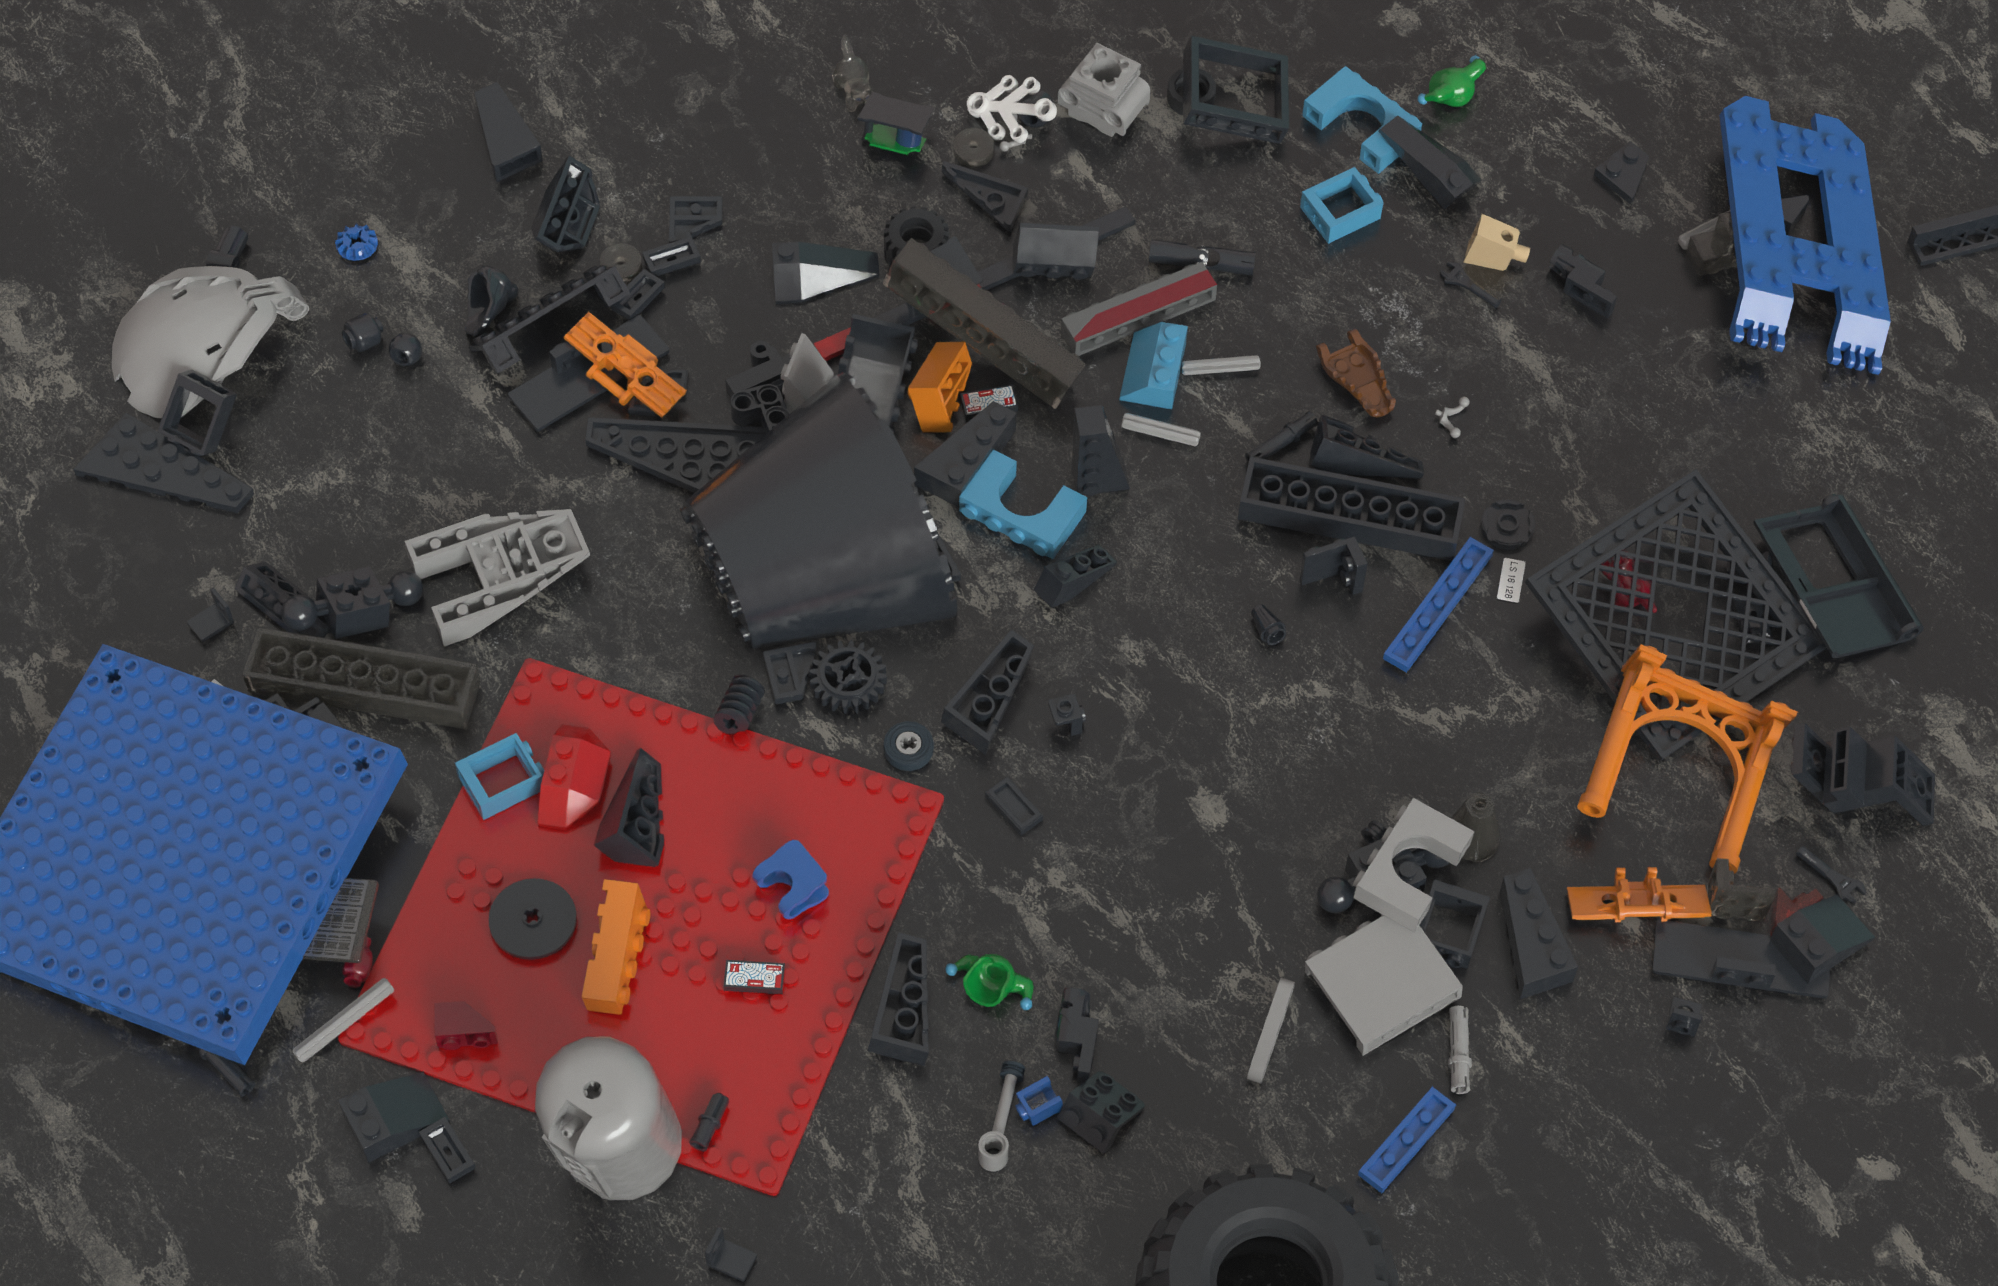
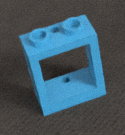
[1300,167,1383,244]
[455,733,544,820]

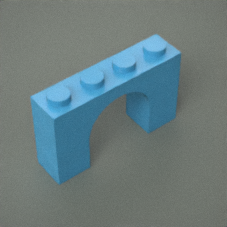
[1302,66,1422,174]
[959,450,1087,559]

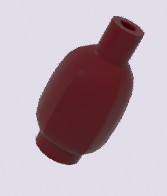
[342,936,373,988]

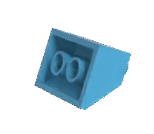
[1119,322,1188,409]

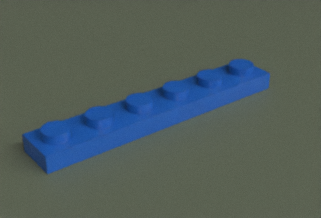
[1383,537,1494,673]

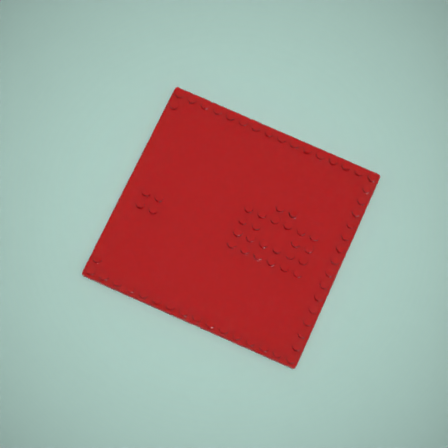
[338,658,944,1196]

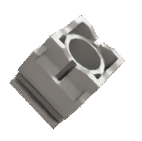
[1058,43,1150,137]

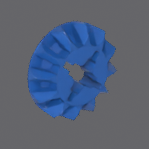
[335,223,378,261]

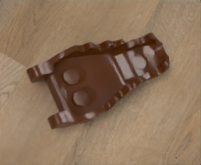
[1316,328,1396,418]

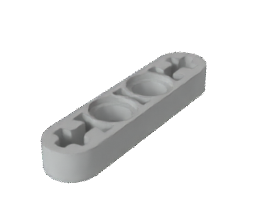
[1247,978,1295,1084]

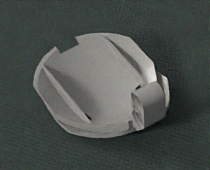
[112,266,309,418]

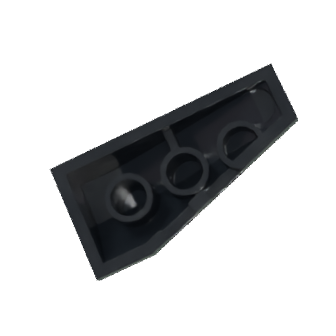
[594,748,664,867]

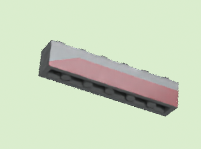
[1061,262,1217,357]

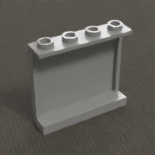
[1305,914,1463,1056]

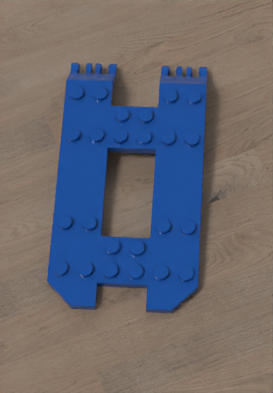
[1719,96,1891,375]

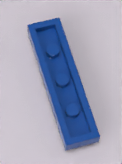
[1358,1087,1456,1193]

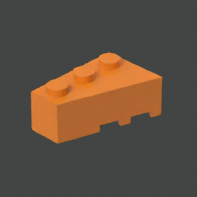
[908,342,972,433]

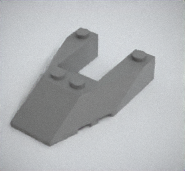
[405,509,590,646]

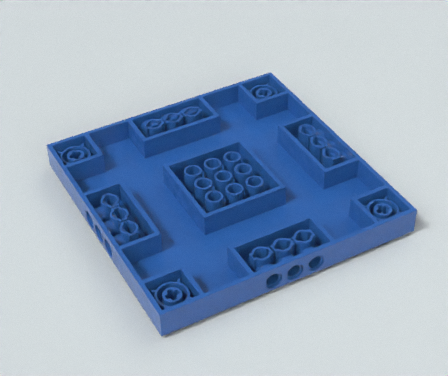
[0,644,408,1065]

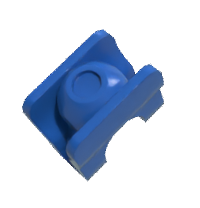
[752,840,829,919]

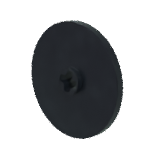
[489,878,577,960]

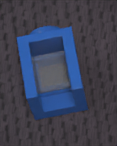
[1015,1076,1063,1126]

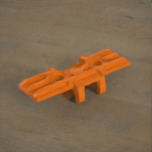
[564,312,687,418]
[1567,867,1712,922]

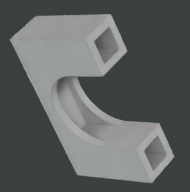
[1353,798,1474,933]

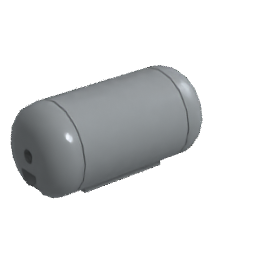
[535,1037,682,1200]

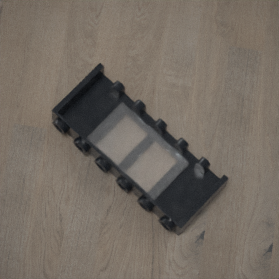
[838,314,919,434]

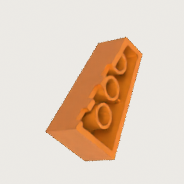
[582,879,650,1015]

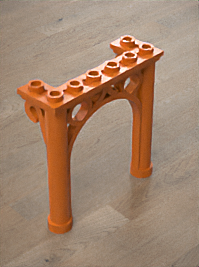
[1577,644,1798,874]

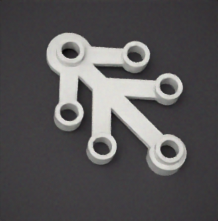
[967,75,1057,143]

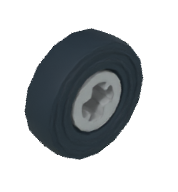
[883,721,934,771]

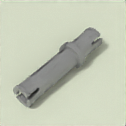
[1448,1006,1472,1094]

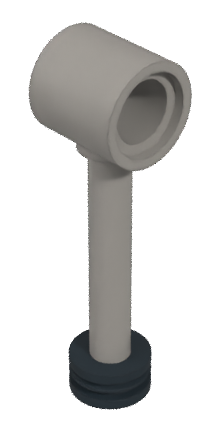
[978,1061,1025,1171]

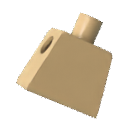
[1464,214,1530,271]

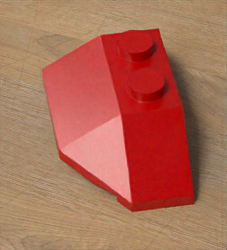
[537,724,611,830]

